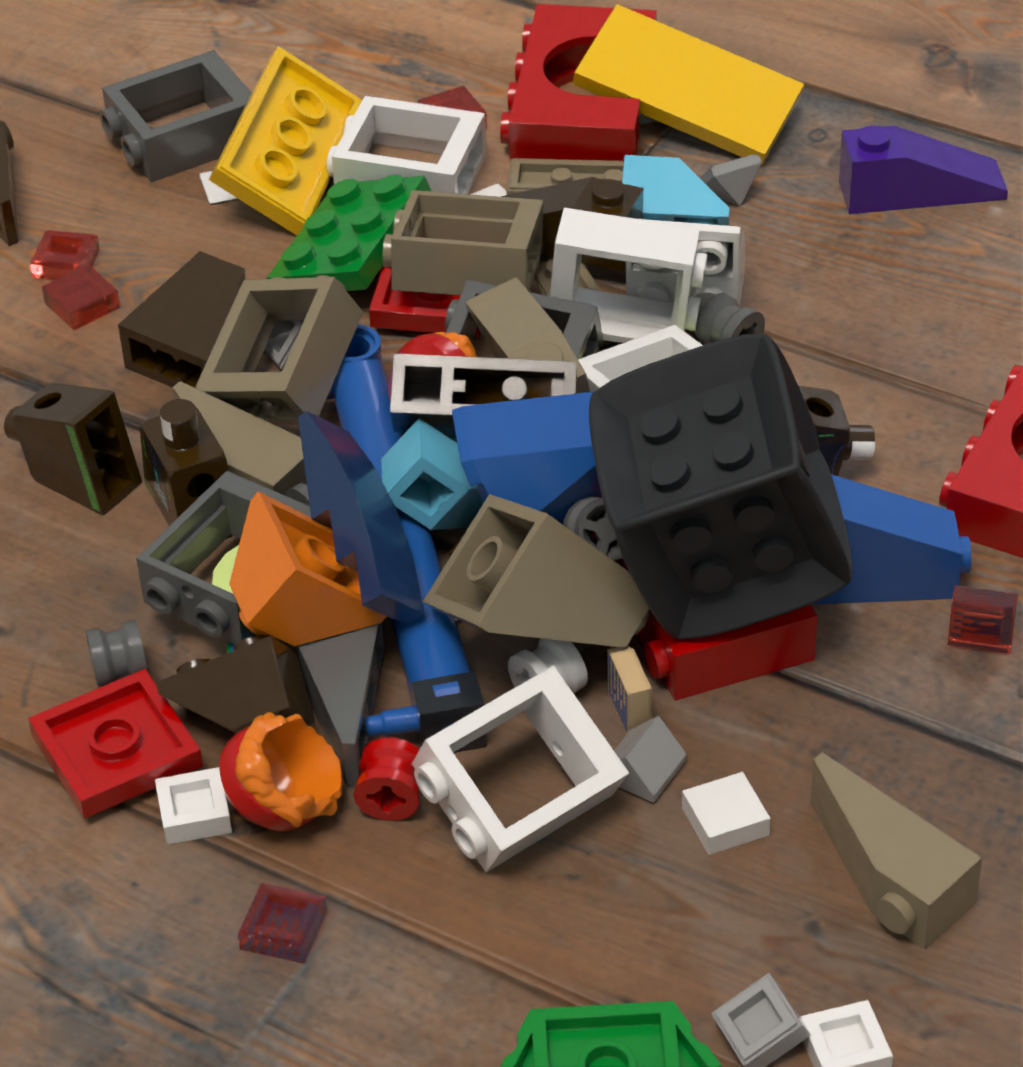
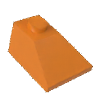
[229,491,387,646]

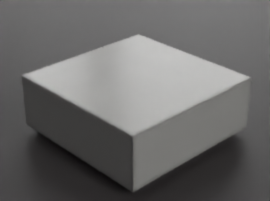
[711,973,811,1067]

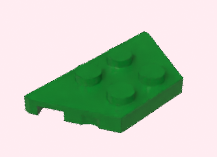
[500,1001,722,1067]

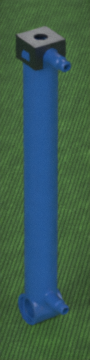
[326,324,486,753]

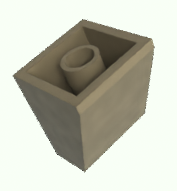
[423,494,649,648]

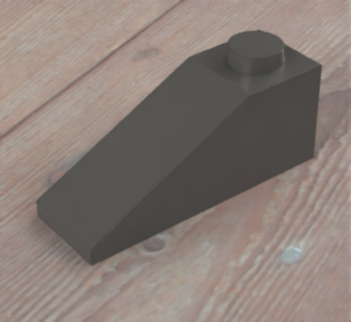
[289,621,386,787]

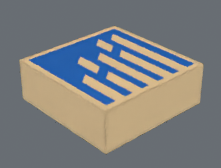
[608,644,652,734]

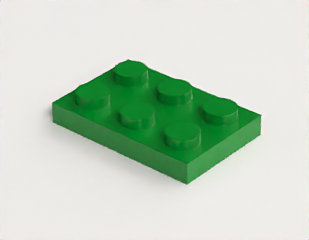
[266,175,432,291]

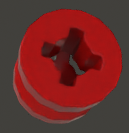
[353,738,421,821]

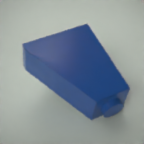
[452,392,602,524]
[813,474,971,604]

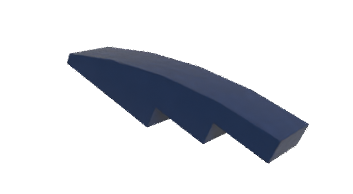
[298,411,425,624]

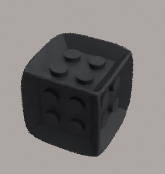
[589,334,852,639]

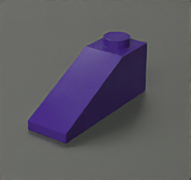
[839,125,1008,214]

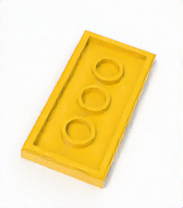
[572,4,804,166]
[208,46,362,235]

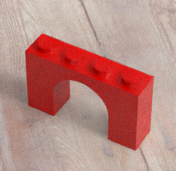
[500,4,657,161]
[939,365,1023,558]
[589,517,818,701]

